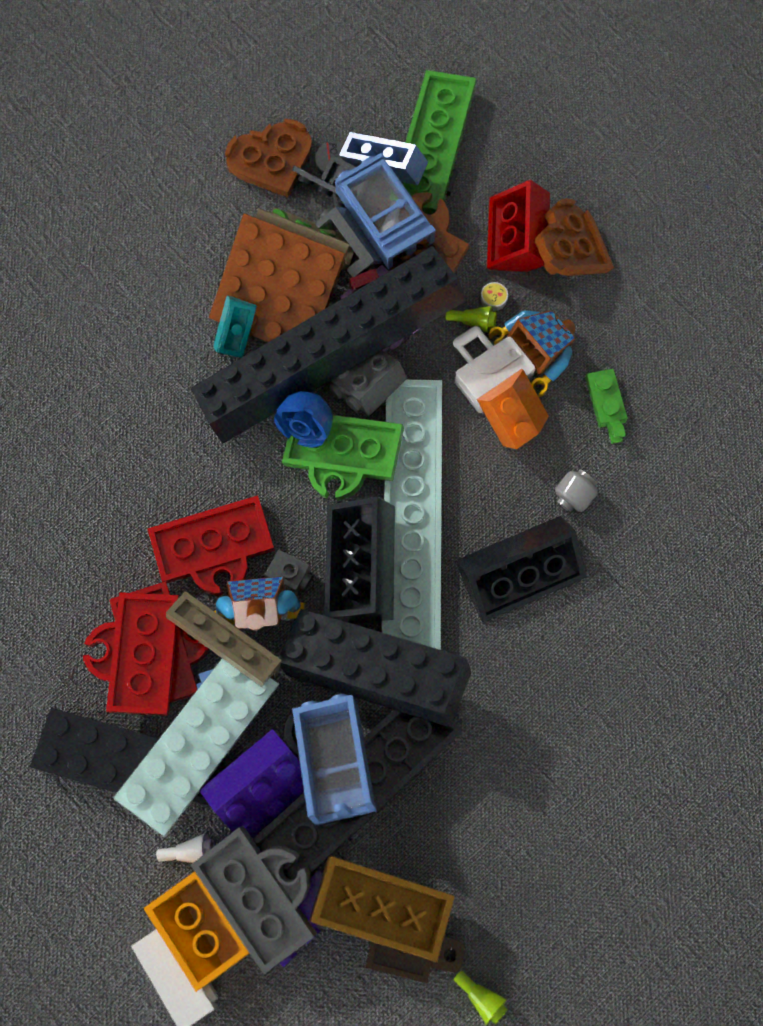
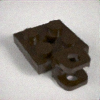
[365,936,465,984]

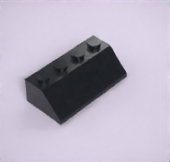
[456,516,587,622]

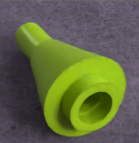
[446,306,497,333]
[454,970,508,1025]

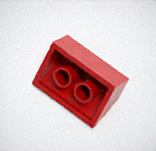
[487,179,550,272]

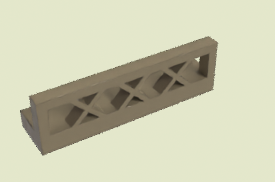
[166,591,281,687]

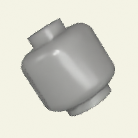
[555,469,598,512]

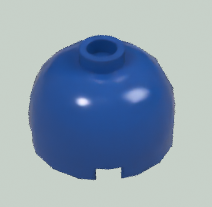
[274,391,333,448]

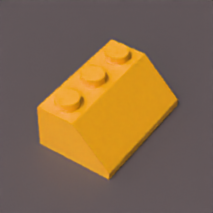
[143,872,250,992]

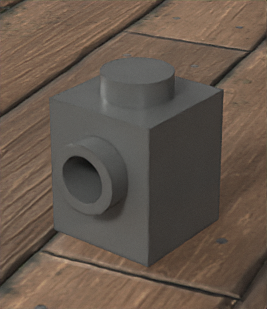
[265,549,313,597]

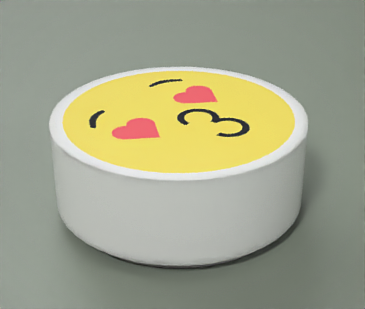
[480,282,508,311]

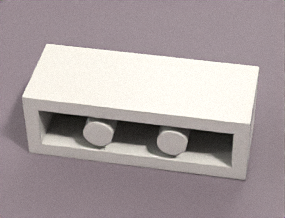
[131,929,218,1026]

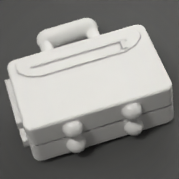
[453,326,535,413]

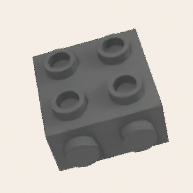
[327,351,407,416]

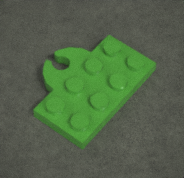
[282,415,404,501]

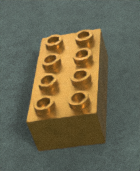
[309,856,455,962]

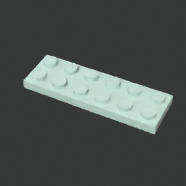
[114,658,279,837]

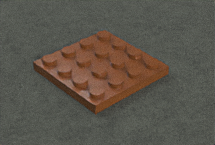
[209,213,347,342]

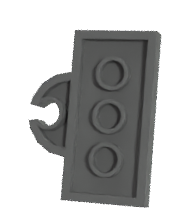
[191,826,317,974]

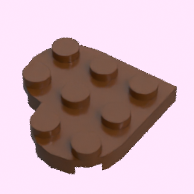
[225,119,312,198]
[535,198,614,276]

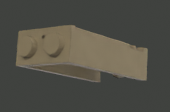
[256,207,359,270]

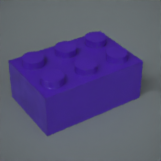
[199,729,304,838]

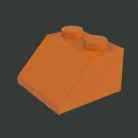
[476,369,549,449]

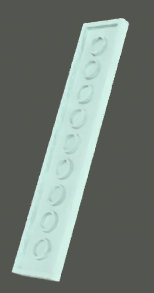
[382,380,442,650]

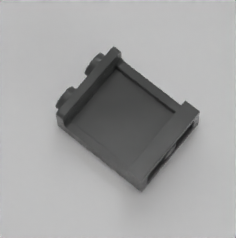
[315,206,385,277]

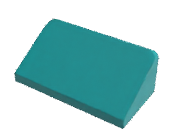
[213,296,257,358]

